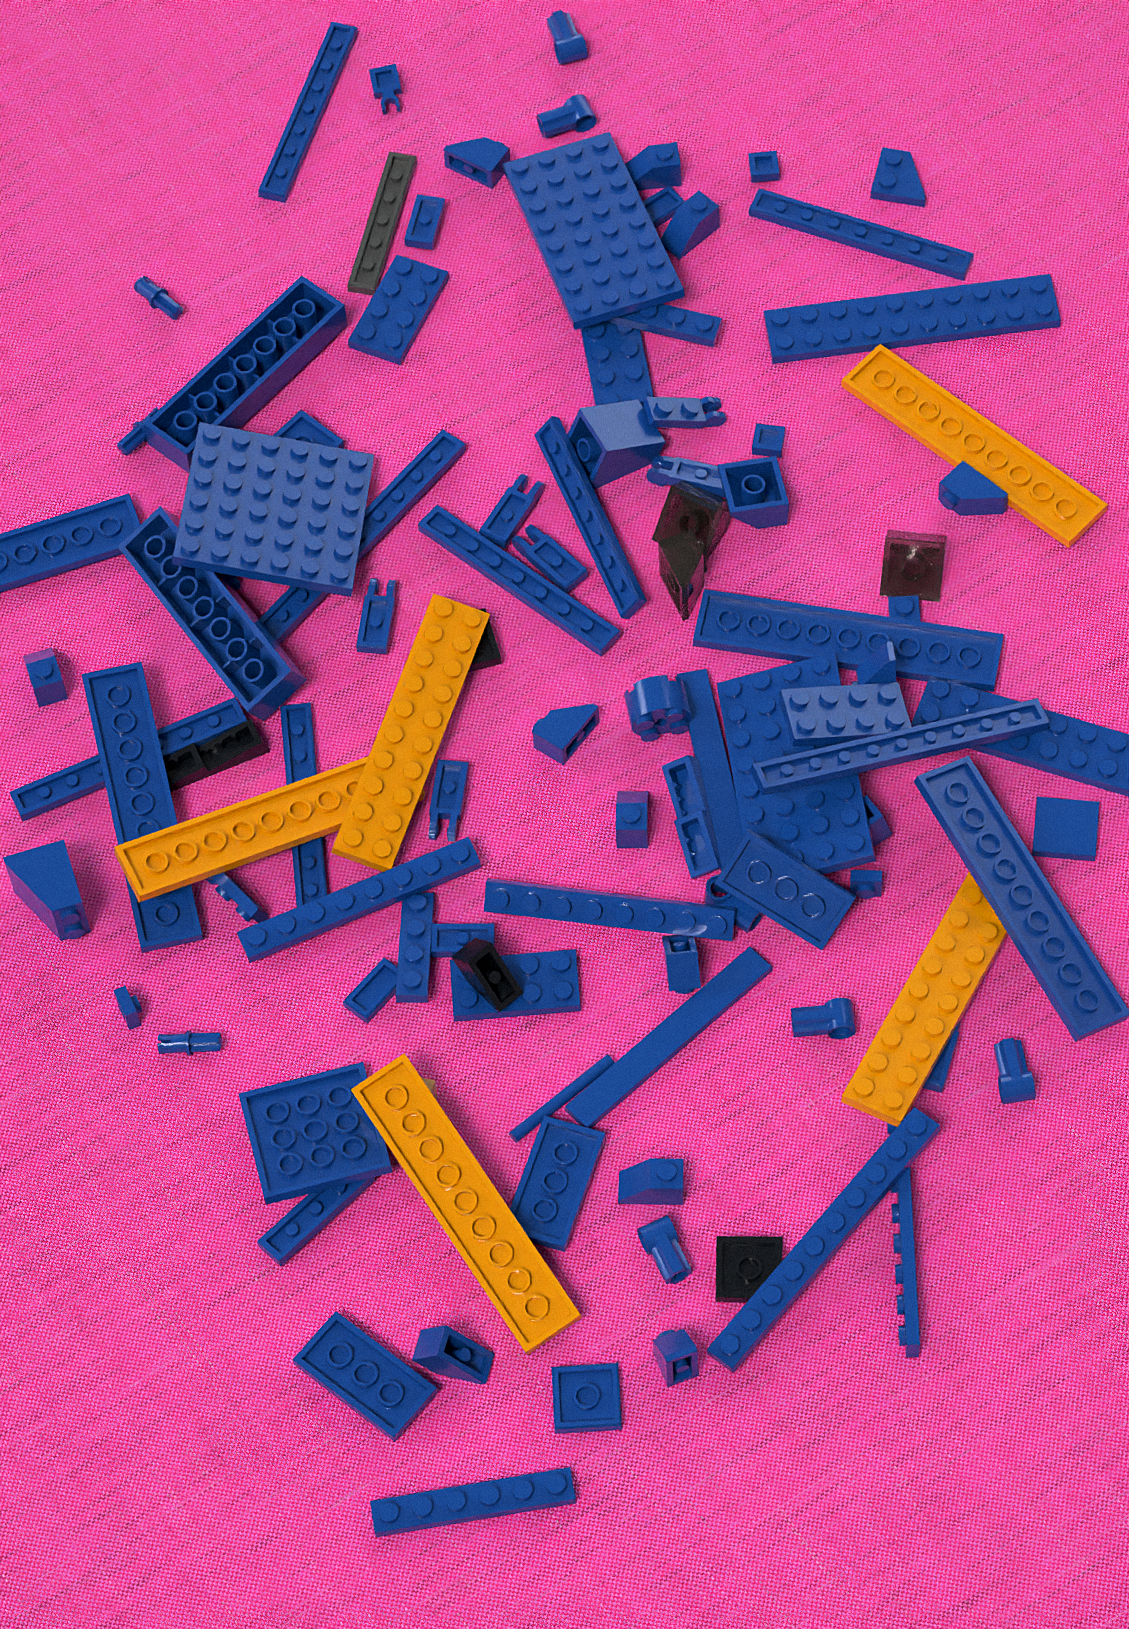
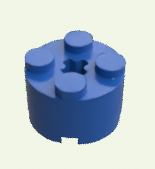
[624,675,692,742]

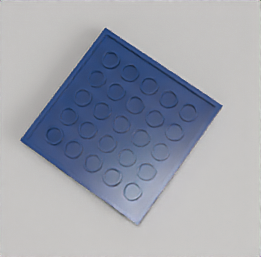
[172,422,374,597]

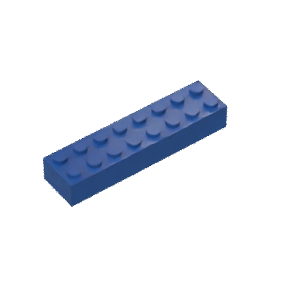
[144,276,348,473]
[118,506,307,721]

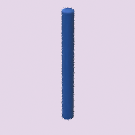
[509,1054,614,1143]

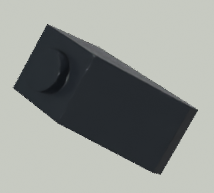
[451,938,523,1012]

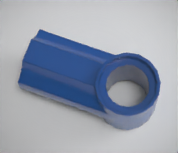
[547,10,588,65]
[536,94,597,138]
[704,875,764,933]
[791,998,856,1039]
[993,1038,1036,1104]
[637,1215,692,1285]

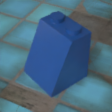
[567,399,665,490]
[3,840,91,941]

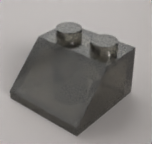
[652,481,732,563]
[658,529,707,621]
[879,529,948,602]

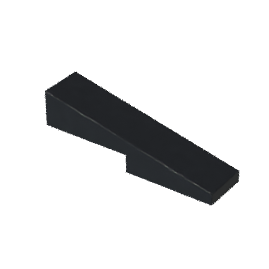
[163,719,270,792]

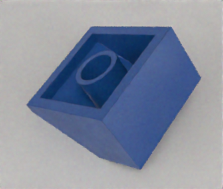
[718,456,789,529]

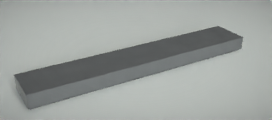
[347,152,417,296]

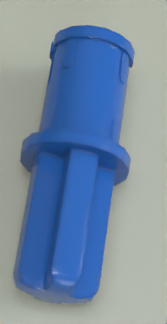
[134,276,183,320]
[117,407,159,455]
[157,1030,222,1056]

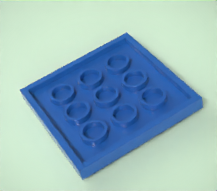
[239,1062,393,1205]

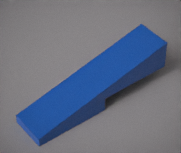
[662,755,722,879]

